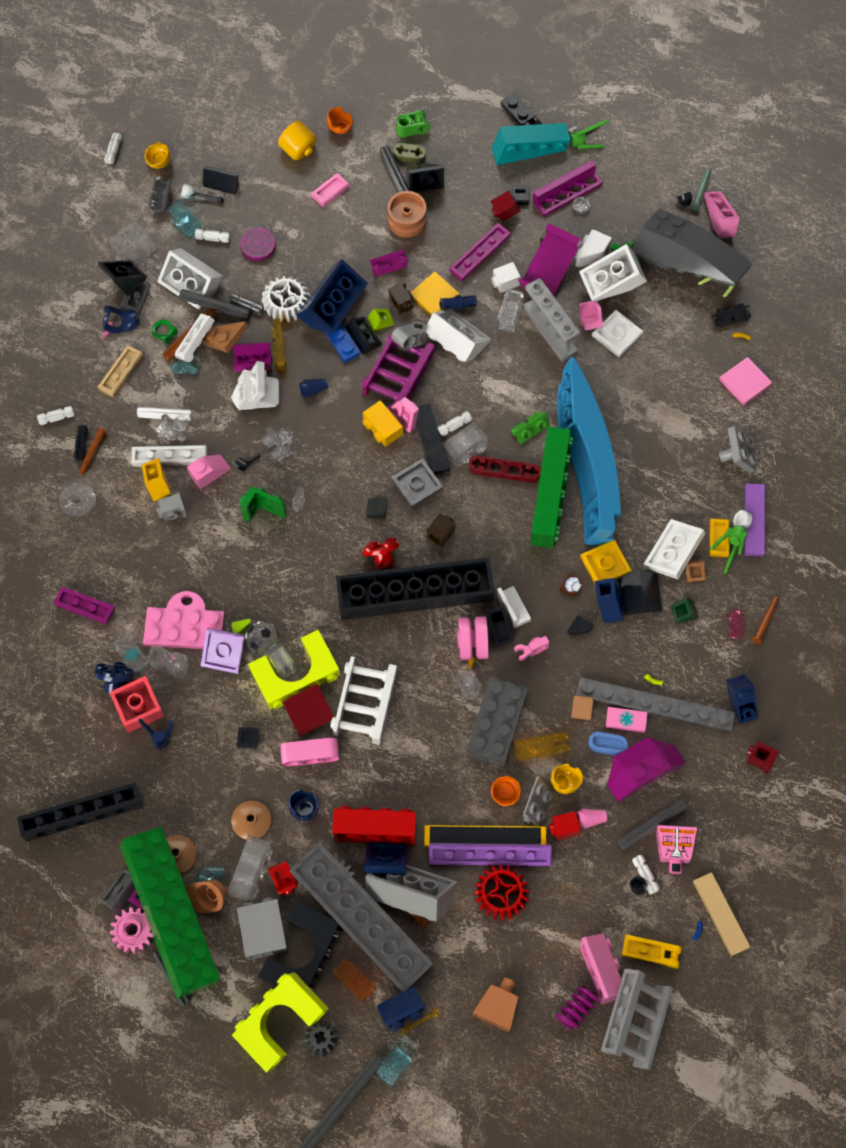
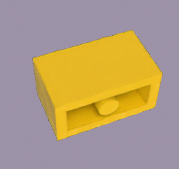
[362,400,403,447]

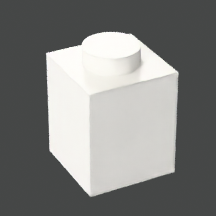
[491,262,520,293]

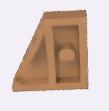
[202,322,248,353]

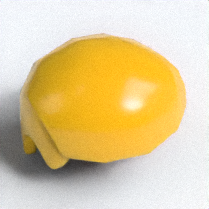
[144,142,171,169]
[550,764,583,794]

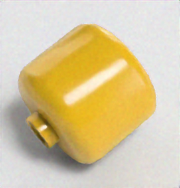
[278,121,317,161]

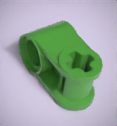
[396,110,430,138]

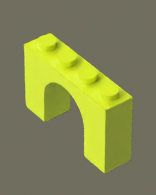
[248,630,340,710]
[232,972,329,1072]

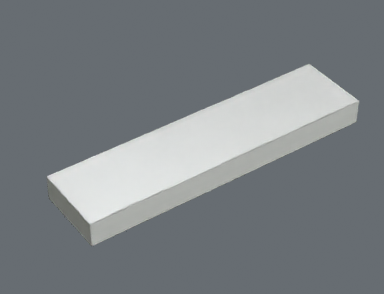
[131,445,207,466]

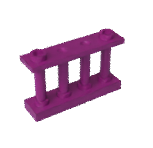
[361,328,435,403]

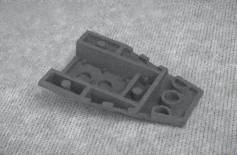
[631,208,752,286]

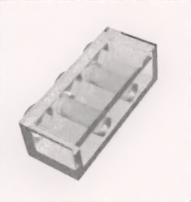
[227,835,274,903]

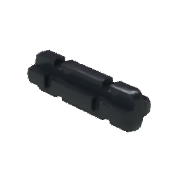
[73,425,88,461]

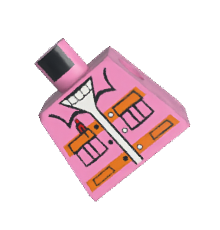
[656,825,697,874]

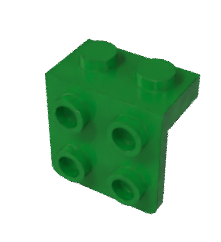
[239,486,287,522]

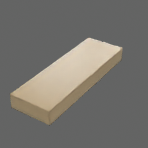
[98,345,144,398]

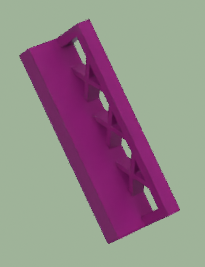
[533,160,603,217]

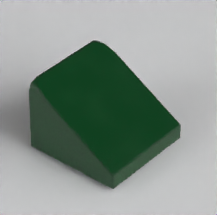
[671,598,698,623]

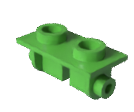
[511,411,550,444]

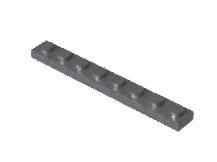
[576,677,735,733]

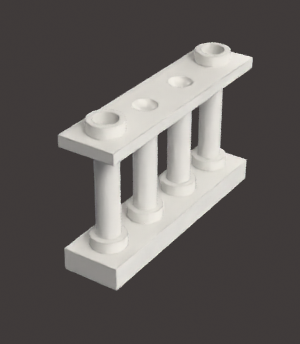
[331,656,397,745]

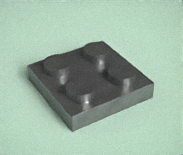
[391,458,443,509]

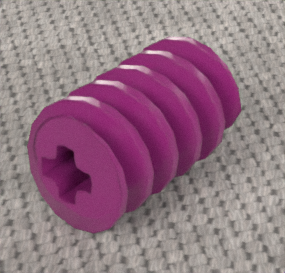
[555,985,601,1032]

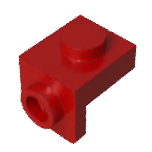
[268,861,298,895]

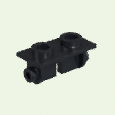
[711,303,751,328]

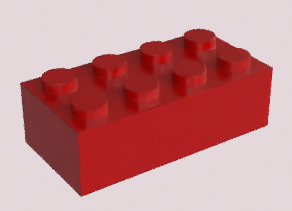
[332,806,416,846]

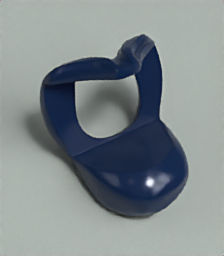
[103,305,140,334]

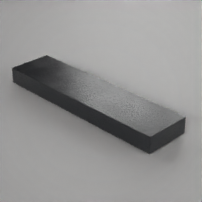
[416,403,450,475]

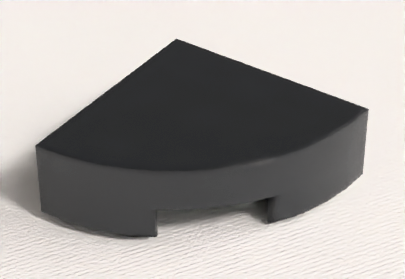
[567,615,594,635]

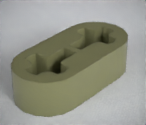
[393,143,426,164]

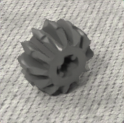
[303,1020,339,1058]

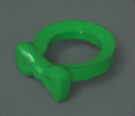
[151,320,178,344]

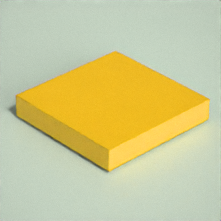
[411,272,460,316]
[580,539,632,583]

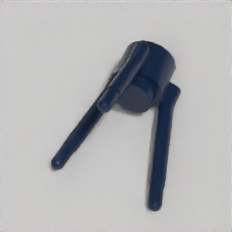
[138,718,173,751]

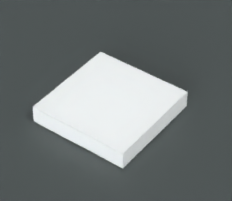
[592,310,643,357]

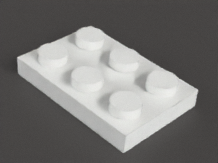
[643,519,705,579]

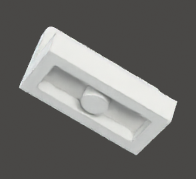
[496,586,531,629]

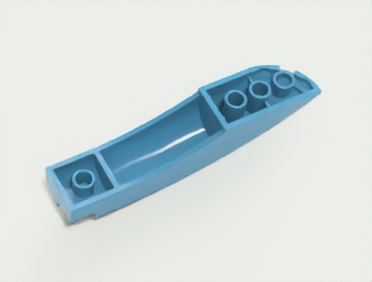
[557,357,621,545]

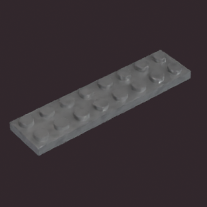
[289,842,433,992]

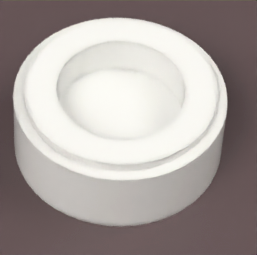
[733,510,752,530]

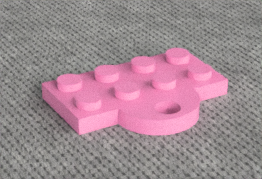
[143,591,225,649]

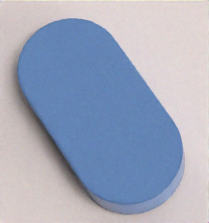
[588,732,628,756]

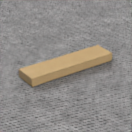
[693,872,750,957]

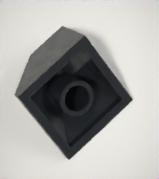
[406,163,444,192]

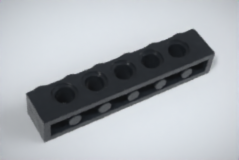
[17,782,144,842]

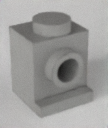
[156,493,187,520]

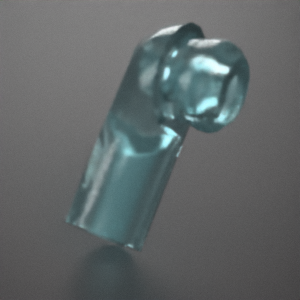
[170,360,199,376]
[196,866,225,882]

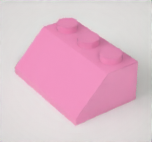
[579,933,622,1005]

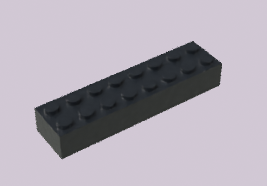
[336,557,495,620]

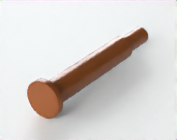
[79,427,108,475]
[751,596,779,644]

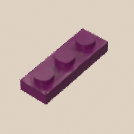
[54,587,115,625]

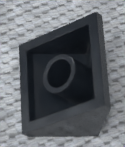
[98,260,147,296]
[618,569,663,615]

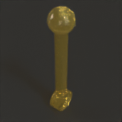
[401,1008,440,1035]

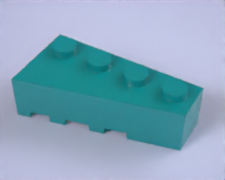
[491,123,571,165]

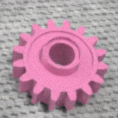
[110,907,154,954]

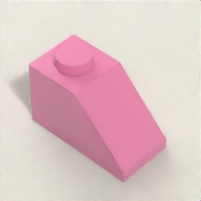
[187,454,231,489]

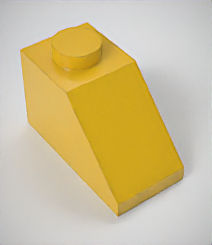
[142,458,171,501]

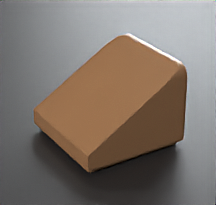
[684,559,706,582]
[571,695,593,721]

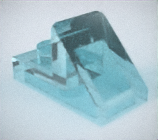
[166,199,202,238]

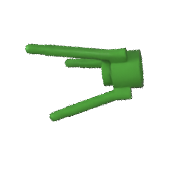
[569,119,609,150]
[710,526,748,574]

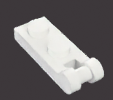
[175,314,215,362]

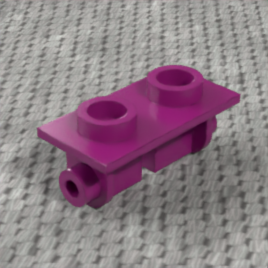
[370,249,409,277]

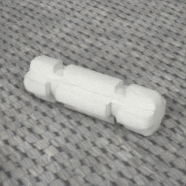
[104,132,122,165]
[195,229,230,243]
[37,406,74,425]
[438,411,472,436]
[632,855,659,894]

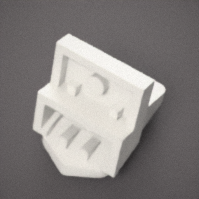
[231,361,279,410]

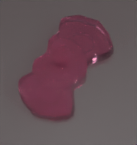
[727,610,744,639]

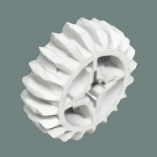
[262,275,310,322]

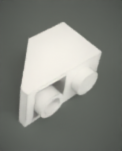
[574,229,612,267]

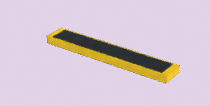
[424,825,546,847]

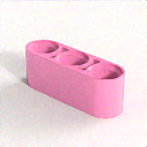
[280,738,339,766]

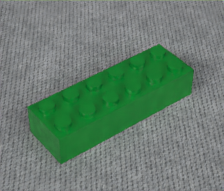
[530,426,573,548]

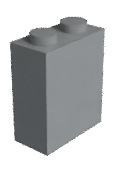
[237,898,288,960]

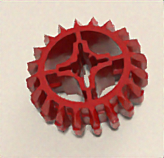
[474,864,530,921]

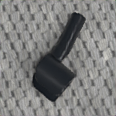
[235,453,261,471]

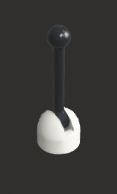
[181,184,224,204]

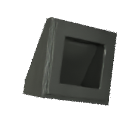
[366,497,387,519]

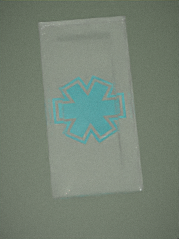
[113,633,150,675]

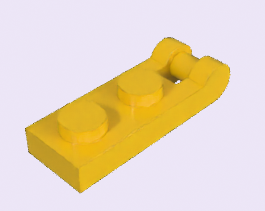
[621,934,682,969]

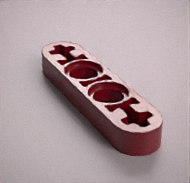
[469,456,541,483]

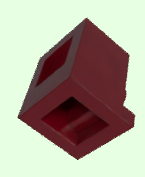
[746,741,779,774]

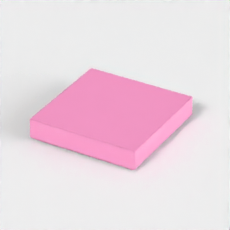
[719,357,772,406]

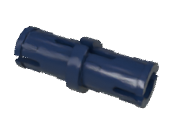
[439,295,477,310]

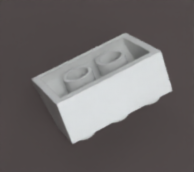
[157,248,223,309]
[426,309,491,362]

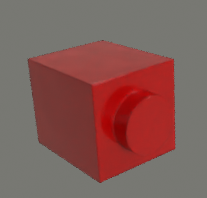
[548,811,581,841]

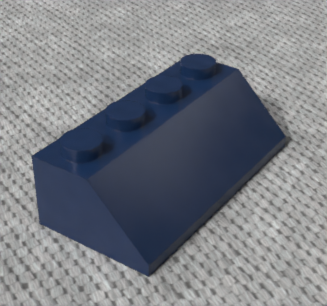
[296,259,368,334]

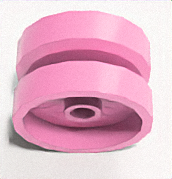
[457,616,488,660]

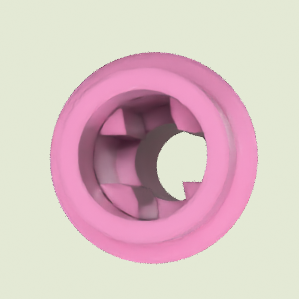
[576,809,607,829]

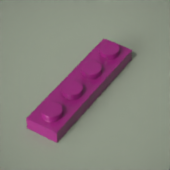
[449,223,511,282]

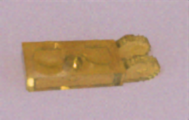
[270,319,287,372]
[513,732,571,761]

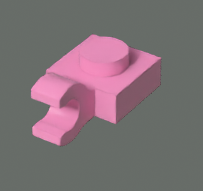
[514,636,549,661]

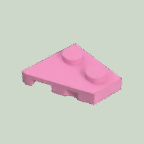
[387,397,419,433]

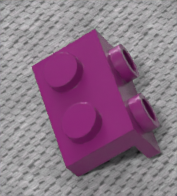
[233,342,272,372]

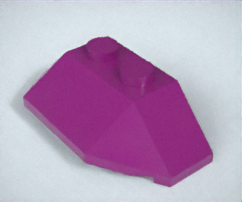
[607,737,686,803]

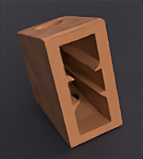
[473,977,518,1032]

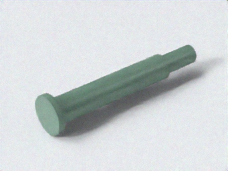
[690,169,711,211]

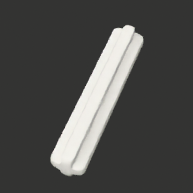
[137,407,192,421]

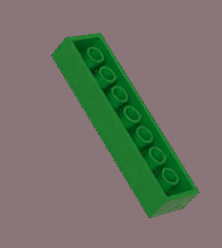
[120,826,220,999]

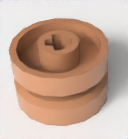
[387,191,427,238]

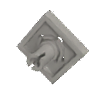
[719,426,757,473]

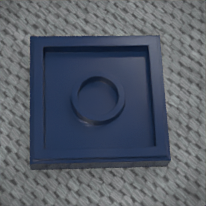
[364,842,408,875]

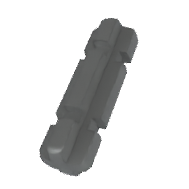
[229,293,263,315]

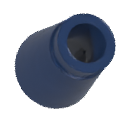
[299,379,328,398]

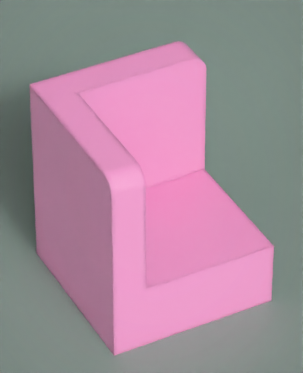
[579,301,603,331]

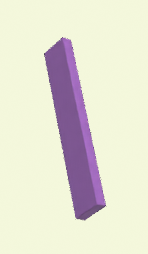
[429,843,552,866]

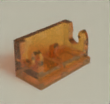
[332,959,377,1003]

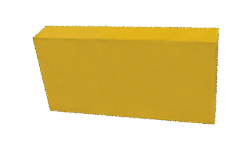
[709,519,729,557]

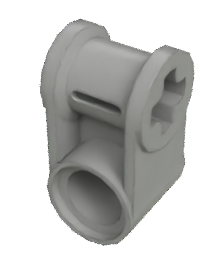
[391,322,427,350]

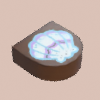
[560,572,583,596]

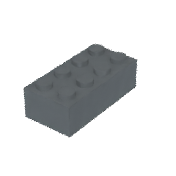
[466,677,528,768]

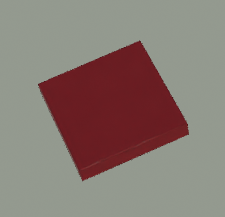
[282,683,334,737]

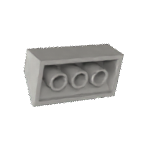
[365,865,458,921]

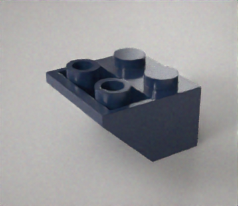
[377,987,426,1032]

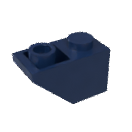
[595,578,624,623]
[726,674,759,724]

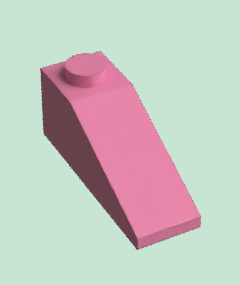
[704,191,740,239]

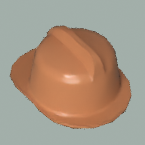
[186,879,229,914]

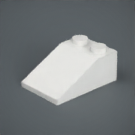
[579,244,647,302]

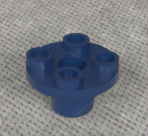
[94,662,134,695]

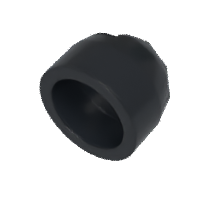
[677,191,693,206]
[630,877,647,895]

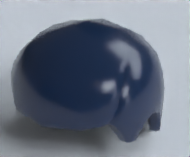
[288,789,319,821]

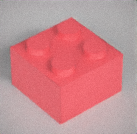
[109,676,165,733]

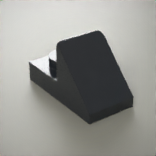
[485,605,514,647]

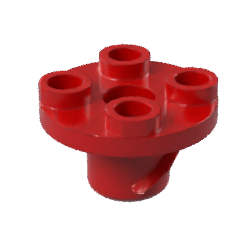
[362,537,400,570]

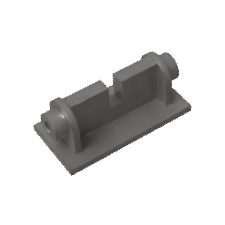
[149,176,172,215]

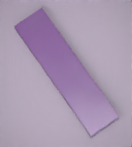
[744,483,765,557]

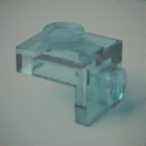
[376,1046,412,1086]

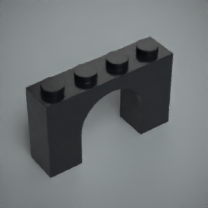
[258,901,342,991]

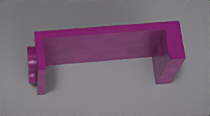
[518,223,582,296]

